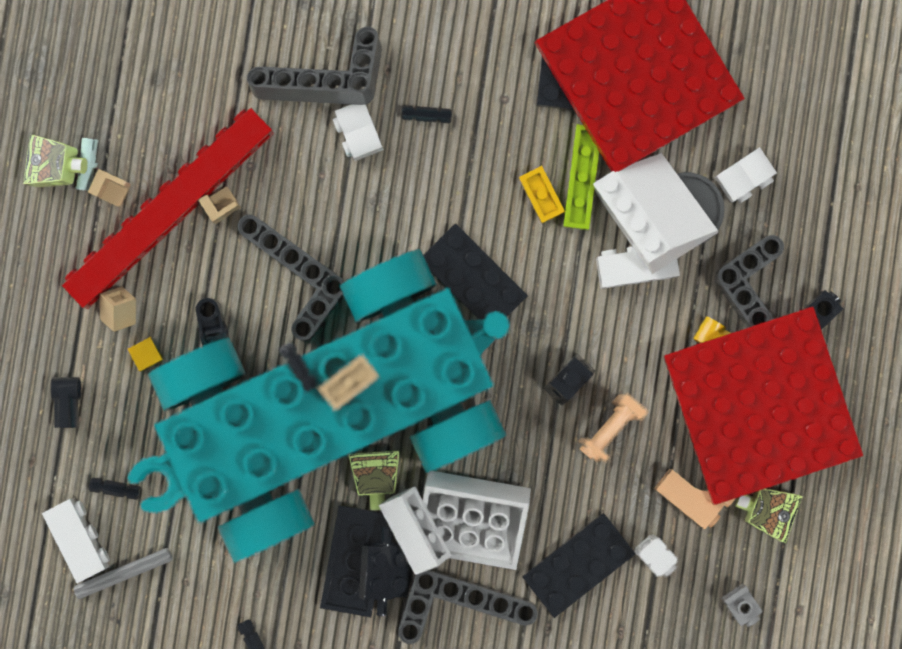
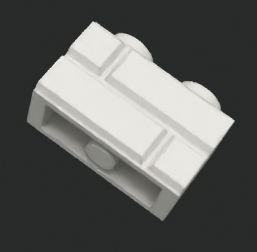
[634,534,677,577]

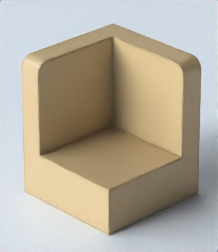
[88,169,131,207]
[198,187,241,224]
[100,286,136,332]

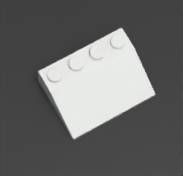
[593,153,718,274]
[423,471,531,570]

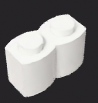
[333,104,383,161]
[714,147,777,204]

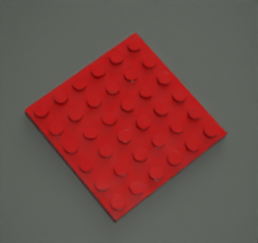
[534,0,745,172]
[663,307,864,505]

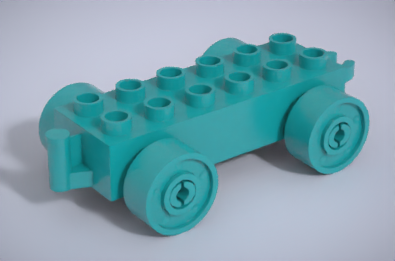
[128,249,509,563]

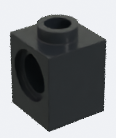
[802,290,843,330]

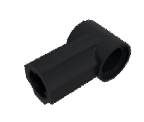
[51,377,81,428]

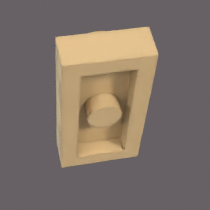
[319,355,379,410]

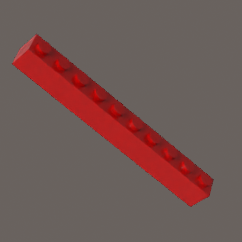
[62,108,275,309]

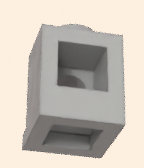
[721,584,763,627]

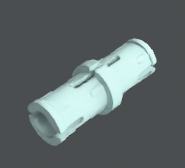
[76,138,99,191]

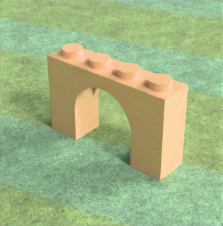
[653,469,736,529]

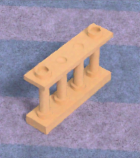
[578,394,648,461]

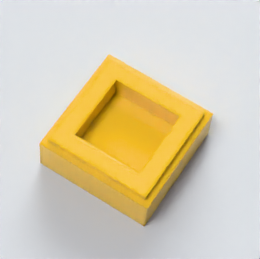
[128,337,163,372]

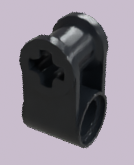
[196,298,229,346]

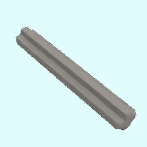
[73,548,172,599]

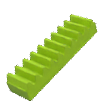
[563,124,599,231]

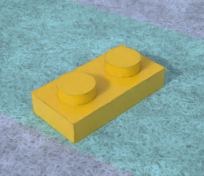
[519,166,565,224]

